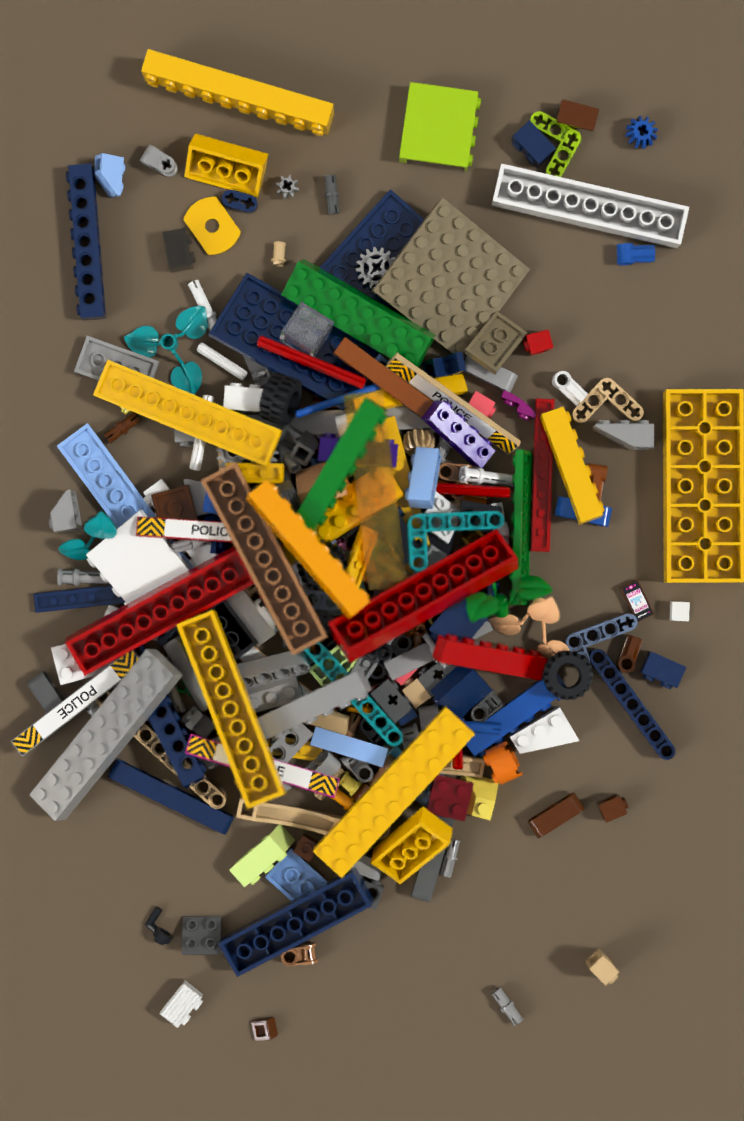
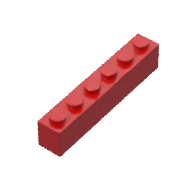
[432,633,547,681]

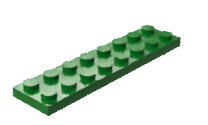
[509,449,533,605]

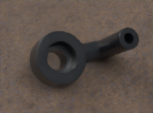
[145,906,173,945]

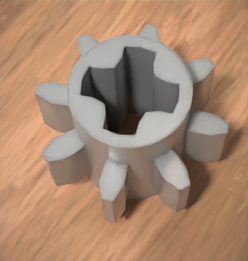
[276,175,299,200]

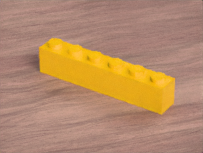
[540,406,604,525]

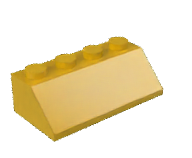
[184,133,268,198]

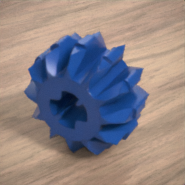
[625,116,658,149]

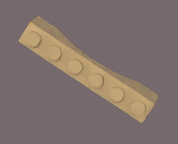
[236,796,342,835]

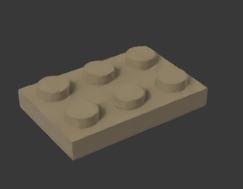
[464,311,527,375]

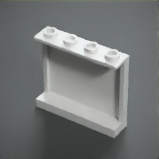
[86,509,191,605]

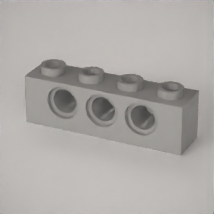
[269,723,313,763]

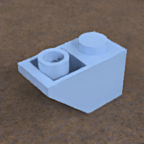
[93,153,125,198]

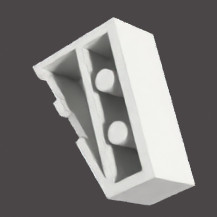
[508,706,579,754]

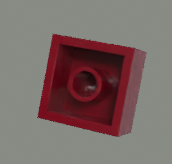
[426,774,474,822]

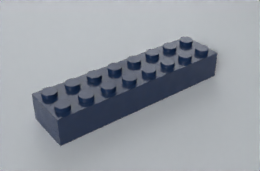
[218,867,374,977]

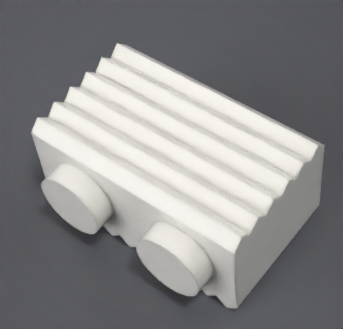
[160,980,203,1028]

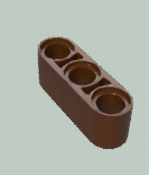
[528,792,585,838]

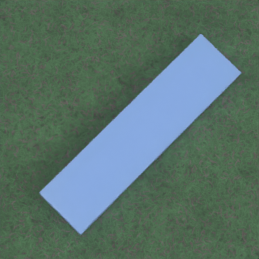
[310,727,389,767]

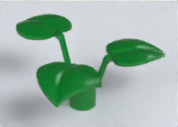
[466,575,553,623]

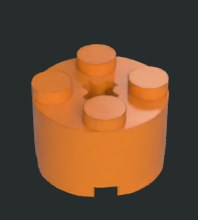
[483,740,523,785]

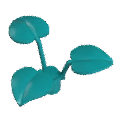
[124,306,208,395]
[58,511,117,560]

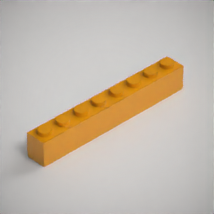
[246,480,370,619]

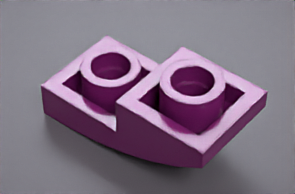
[500,390,536,421]

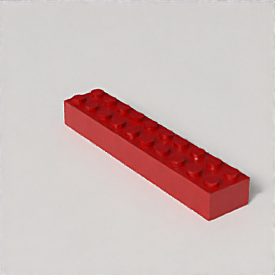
[328,529,518,663]
[65,546,255,676]

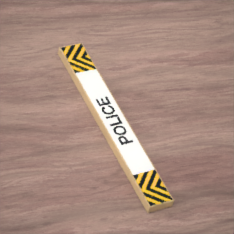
[386,353,521,454]

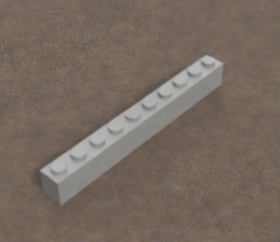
[198,668,372,770]

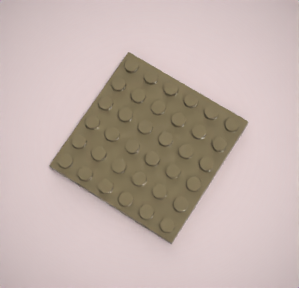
[372,197,530,359]

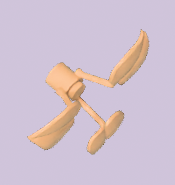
[488,596,569,660]

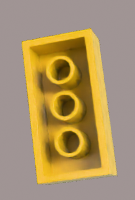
[371,807,453,884]

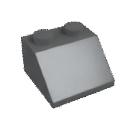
[48,490,83,533]

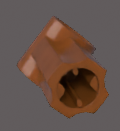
[588,463,608,501]

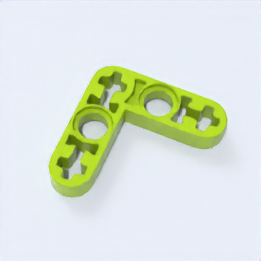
[530,111,581,177]

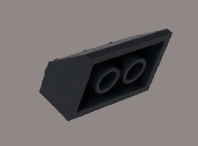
[198,599,259,661]

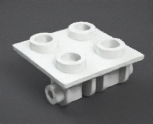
[416,492,460,544]

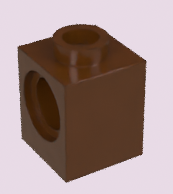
[597,794,629,823]
[293,833,319,862]

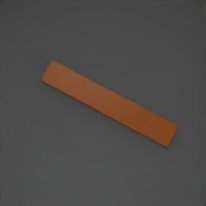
[333,337,433,418]

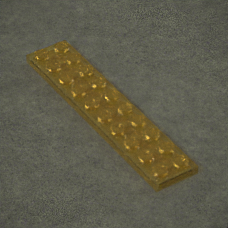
[344,390,407,590]

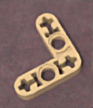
[571,378,644,424]

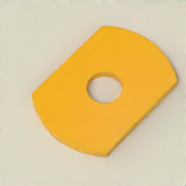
[184,197,241,255]

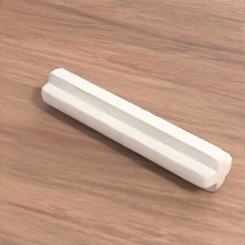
[197,342,248,381]

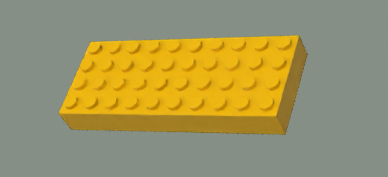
[663,389,744,583]

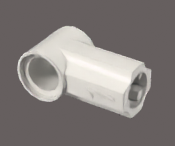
[552,371,588,406]

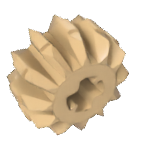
[403,428,435,456]

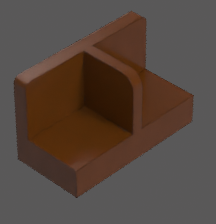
[557,99,599,131]

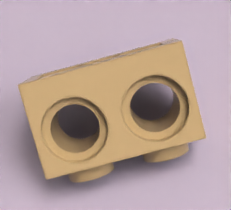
[585,948,619,986]

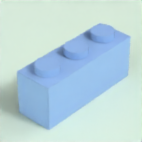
[405,447,441,509]

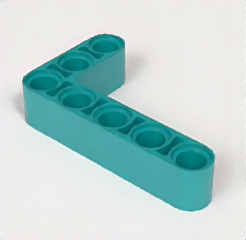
[407,511,504,571]

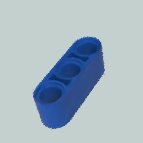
[554,496,612,527]

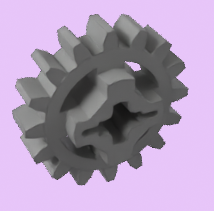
[356,247,395,289]

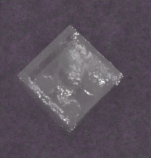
[279,302,334,357]

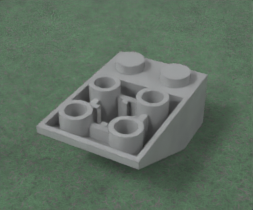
[591,420,654,450]

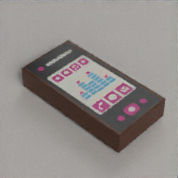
[620,580,654,622]

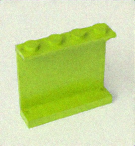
[399,82,481,171]

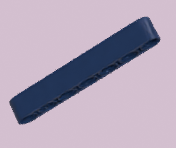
[588,649,676,760]
[108,758,235,835]

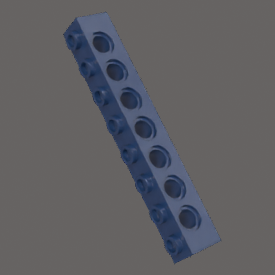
[66,163,106,321]
[120,645,208,788]

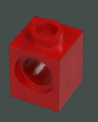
[523,329,554,356]

